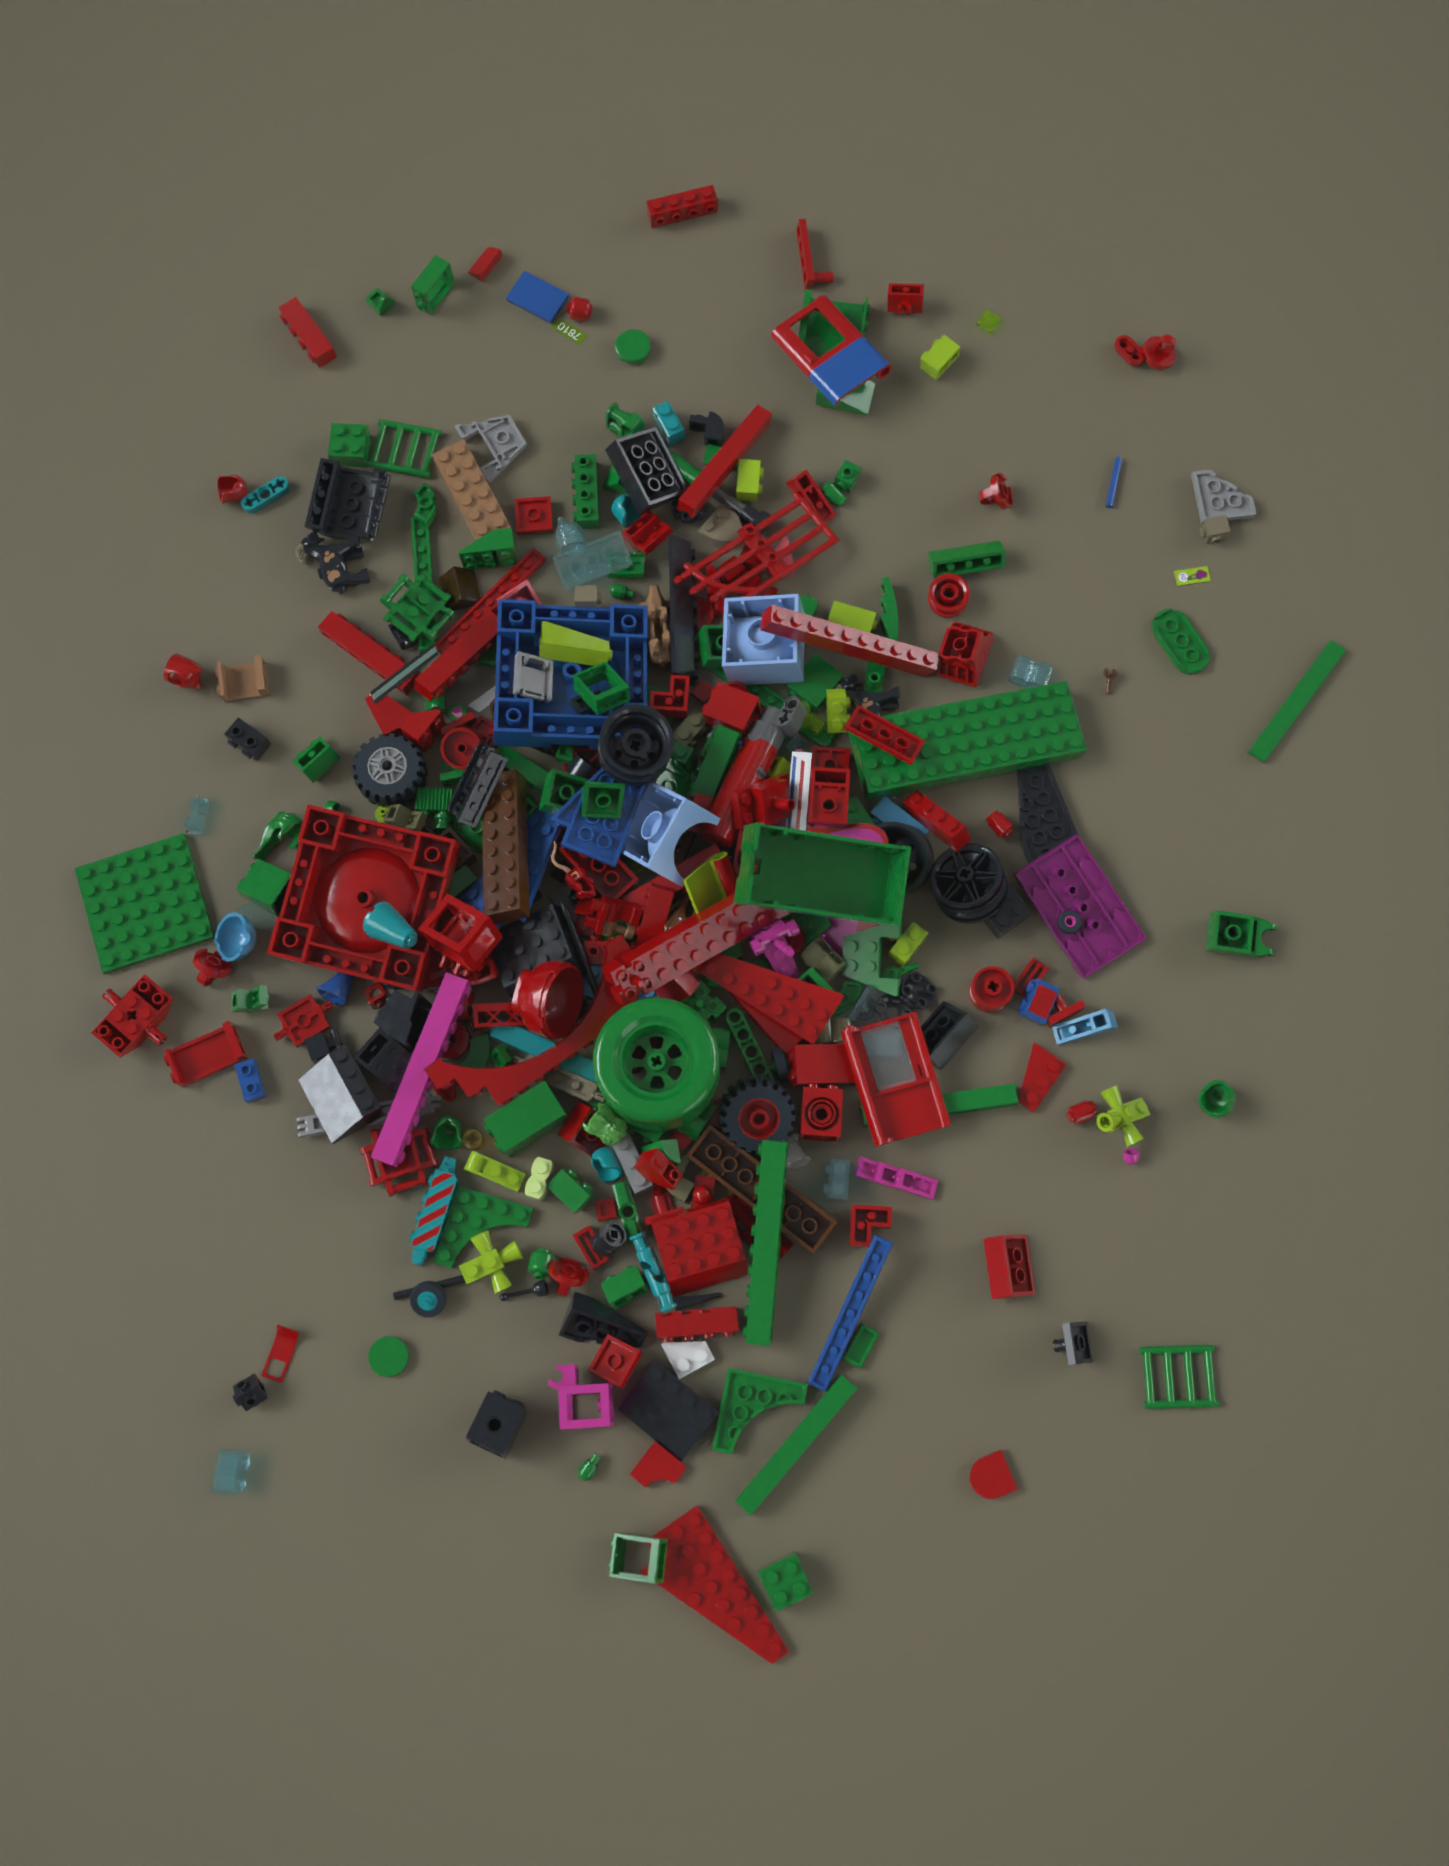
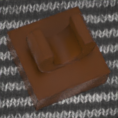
[465,1014,490,1038]

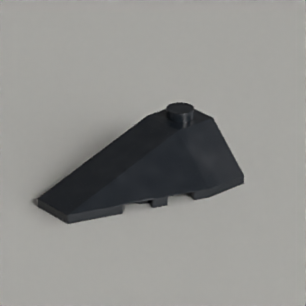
[559,1292,648,1348]

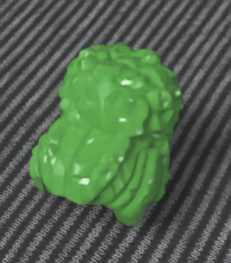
[582,1103,628,1146]

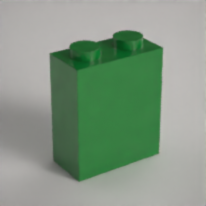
[787,653,844,714]

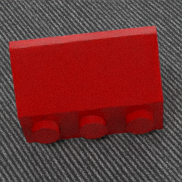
[984,1235,1036,1299]

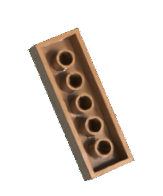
[432,439,511,541]

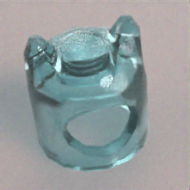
[555,517,588,558]

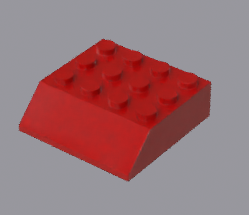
[651,1197,748,1297]

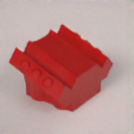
[937,621,993,688]

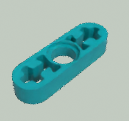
[241,476,290,514]

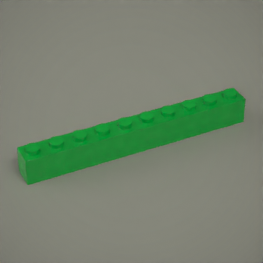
[743,1139,789,1346]

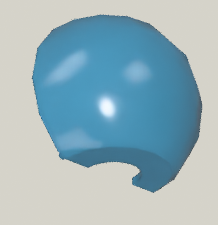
[214,912,257,962]

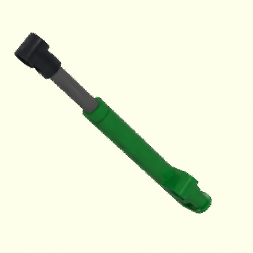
[605,402,771,534]

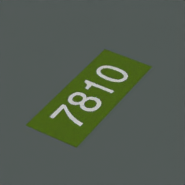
[551,318,587,345]

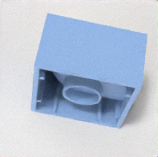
[722,594,805,685]
[621,782,721,887]

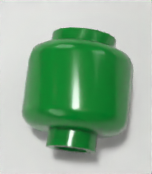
[528,1248,556,1280]

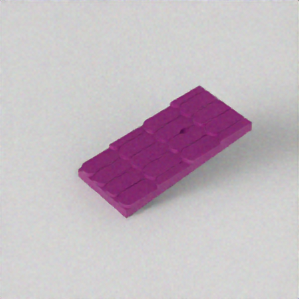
[1013,834,1147,979]

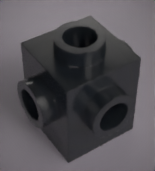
[233,1373,268,1411]

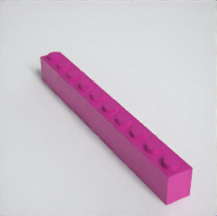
[371,972,472,1167]

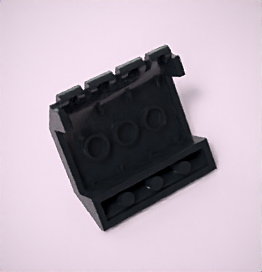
[305,458,391,544]

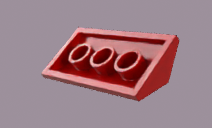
[844,705,925,765]

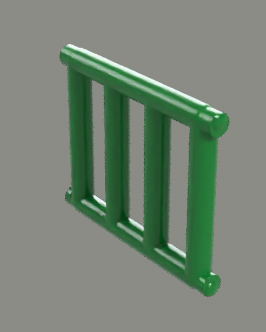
[366,419,442,478]
[1139,1345,1220,1409]

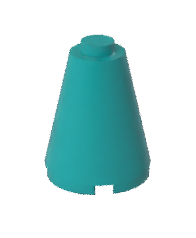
[363,901,417,949]

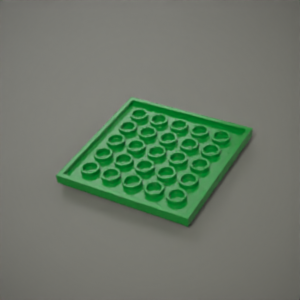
[74,833,215,974]

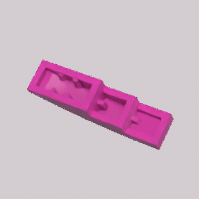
[853,1157,938,1200]

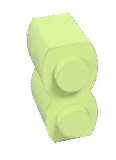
[525,1157,554,1201]

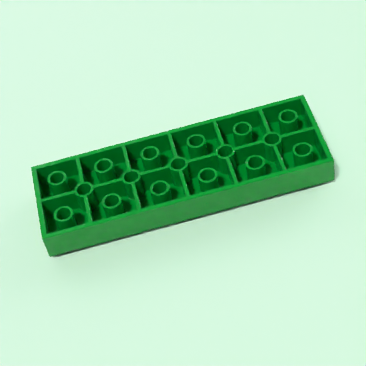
[848,681,1087,800]

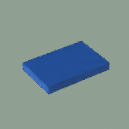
[506,271,569,324]

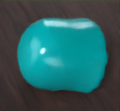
[612,494,644,528]
[591,1147,623,1183]

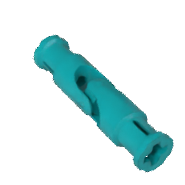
[630,1231,677,1313]

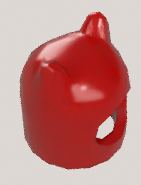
[163,653,202,690]

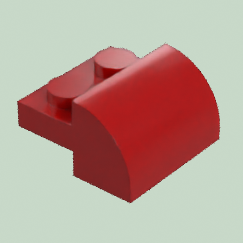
[621,511,673,555]

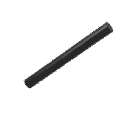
[393,1275,465,1300]

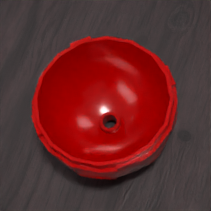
[511,960,584,1039]

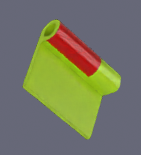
[683,852,737,914]

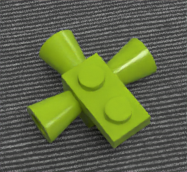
[1097,1085,1151,1147]
[459,1231,523,1294]

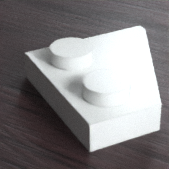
[661,1341,715,1379]

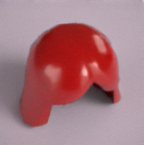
[217,475,247,504]

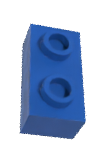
[234,1058,267,1103]

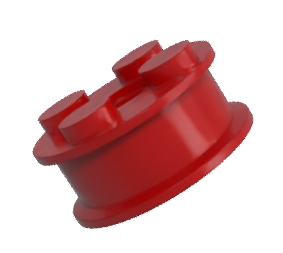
[928,573,970,618]

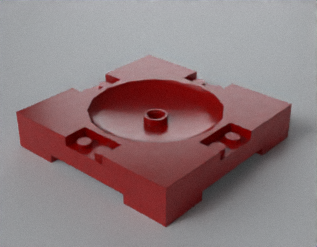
[267,804,462,993]

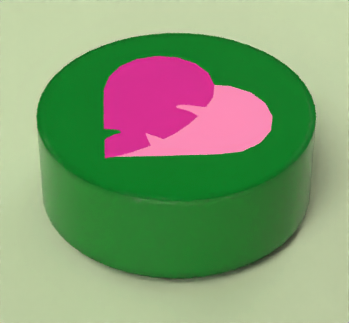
[448,703,467,721]

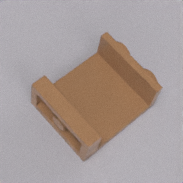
[215,655,269,702]

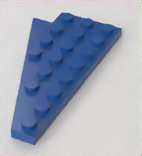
[550,735,656,867]
[462,807,562,929]

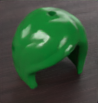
[1198,1080,1236,1118]

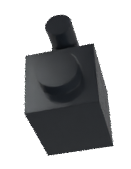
[304,1029,343,1064]

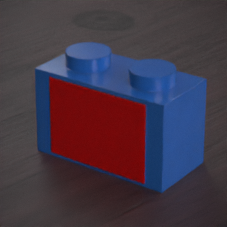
[1018,979,1059,1024]

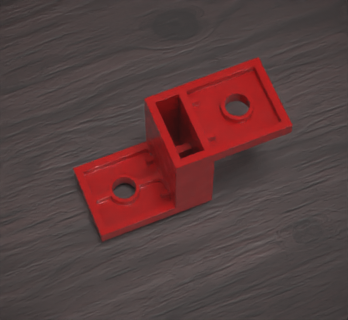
[808,746,850,827]

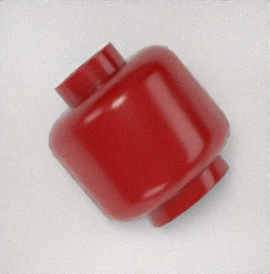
[566,296,592,322]

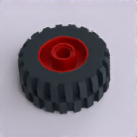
[718,1075,796,1155]

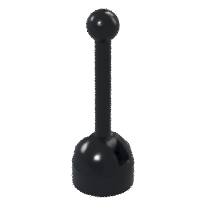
[500,1279,548,1301]

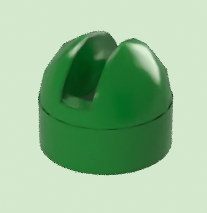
[324,800,340,812]

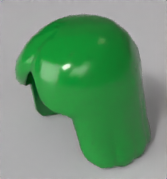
[430,1116,463,1150]

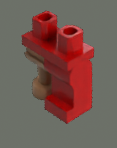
[584,896,643,940]

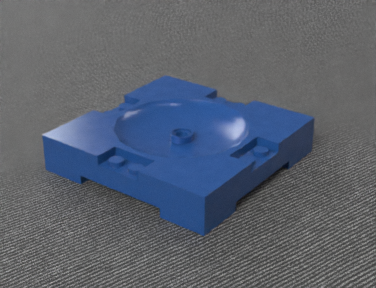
[494,599,648,749]

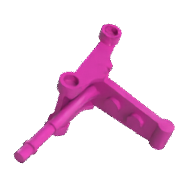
[749,919,801,979]

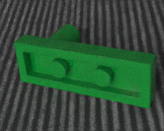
[863,661,886,693]

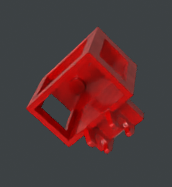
[418,893,503,977]

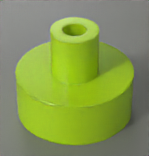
[375,805,389,824]

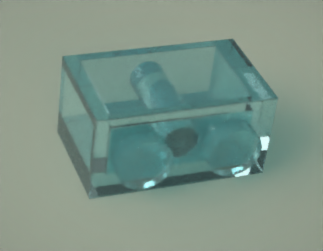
[211,1449,250,1495]

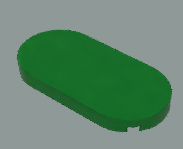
[1151,609,1210,675]

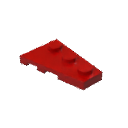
[1018,1042,1067,1113]

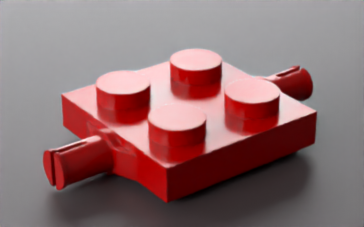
[273,994,334,1048]

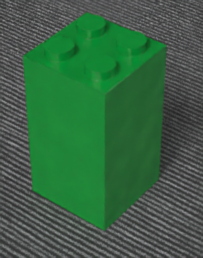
[484,1081,568,1157]

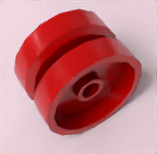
[440,726,485,769]
[969,966,1014,1013]

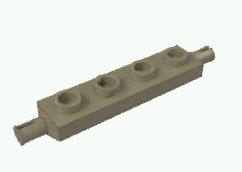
[512,1054,605,1103]

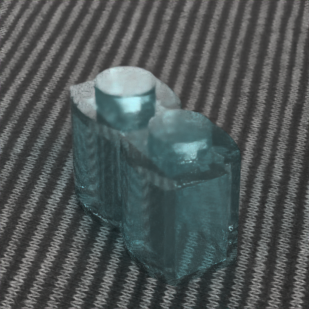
[1008,656,1052,688]

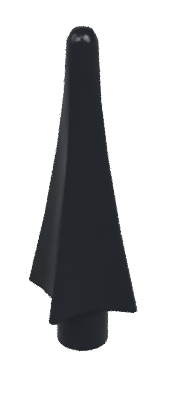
[673,1293,721,1311]

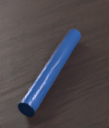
[1106,457,1123,508]

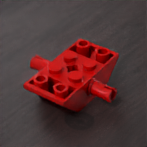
[91,974,174,1058]

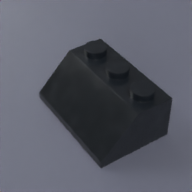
[921,1001,978,1070]

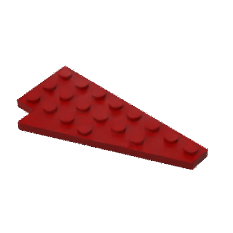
[640,1505,789,1664]

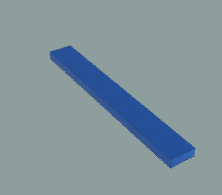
[808,1234,893,1392]

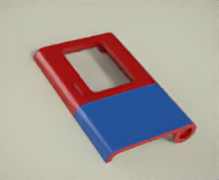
[771,295,892,407]

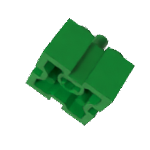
[679,980,727,1026]

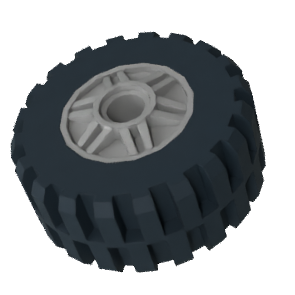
[352,733,428,807]

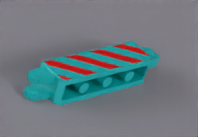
[409,1156,460,1266]

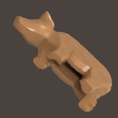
[640,585,671,668]

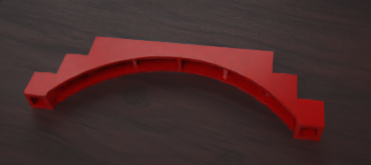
[424,934,632,1106]

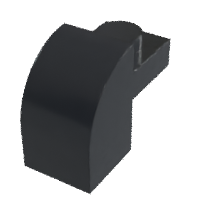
[689,411,724,447]

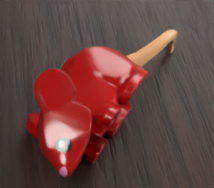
[551,841,596,899]

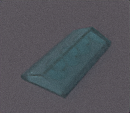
[553,530,633,591]

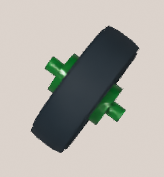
[768,1047,790,1082]

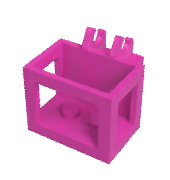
[548,1364,614,1430]

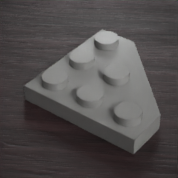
[1191,470,1256,524]

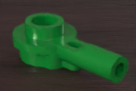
[882,961,919,979]

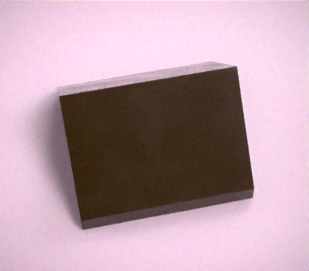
[439,566,481,611]

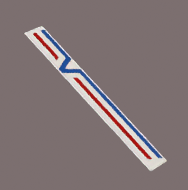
[786,751,812,831]

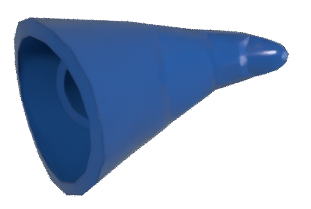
[316,972,354,1006]

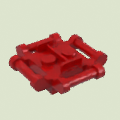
[360,1127,439,1197]

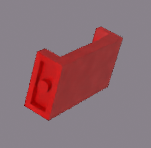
[163,1021,248,1088]
[787,1044,856,1087]

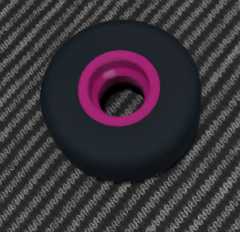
[1057,910,1081,934]

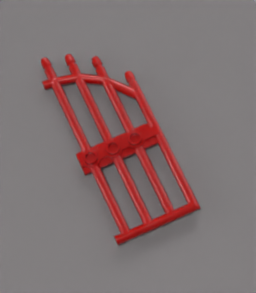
[673,491,840,603]

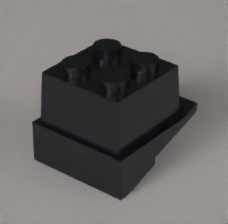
[373,990,432,1053]

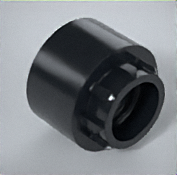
[566,754,600,780]

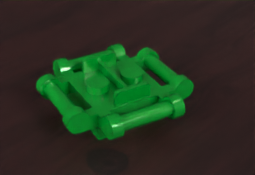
[380,573,455,642]

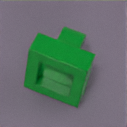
[489,1044,515,1067]

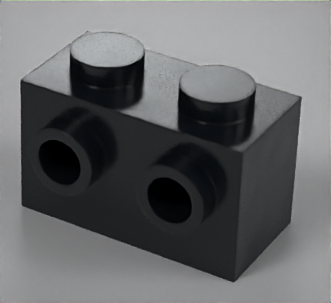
[224,717,271,761]

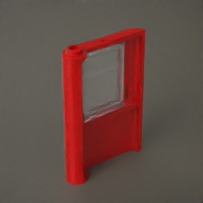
[841,1011,951,1147]

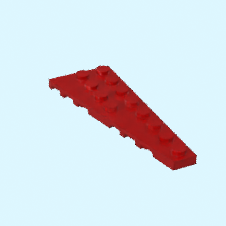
[694,953,844,1044]

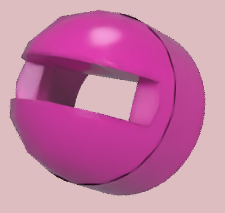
[1123,1148,1139,1165]

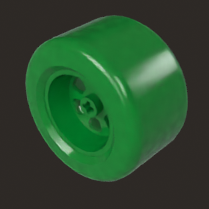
[593,998,720,1131]

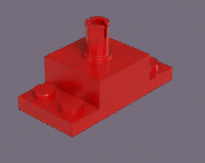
[732,773,795,830]

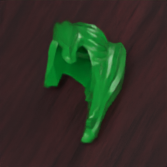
[252,811,303,861]

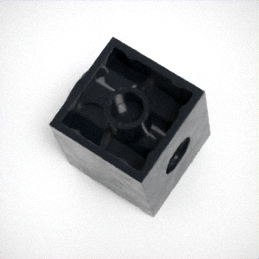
[466,1390,527,1460]

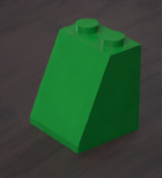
[236,859,291,917]

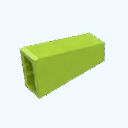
[539,621,613,666]

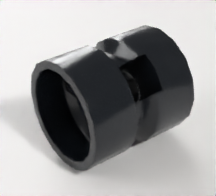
[591,1222,626,1257]

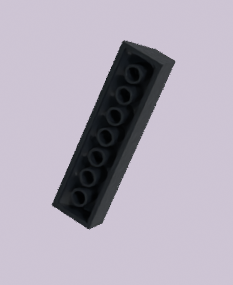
[668,534,699,686]

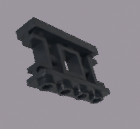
[447,742,508,828]

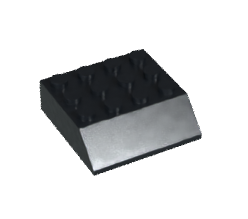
[491,904,587,999]

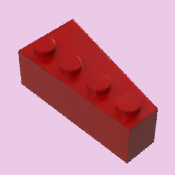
[655,1306,739,1343]

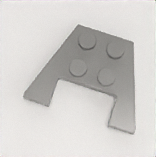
[455,415,527,484]

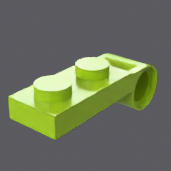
[464,1151,526,1192]

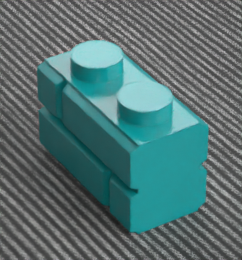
[652,401,685,447]

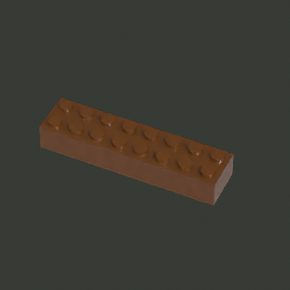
[482,769,530,924]
[686,1124,839,1254]

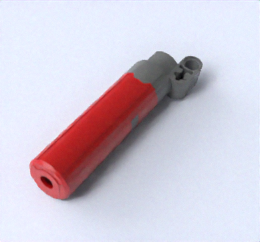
[699,696,807,849]

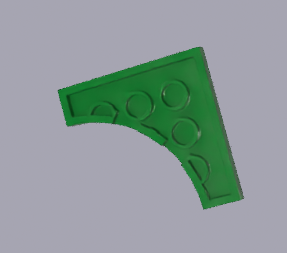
[433,1186,534,1269]
[712,1368,808,1455]

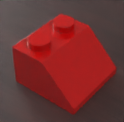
[557,1102,605,1157]

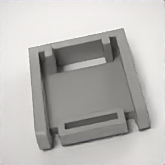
[513,651,554,703]

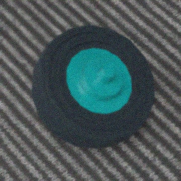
[410,1281,447,1318]

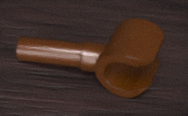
[1103,668,1117,694]

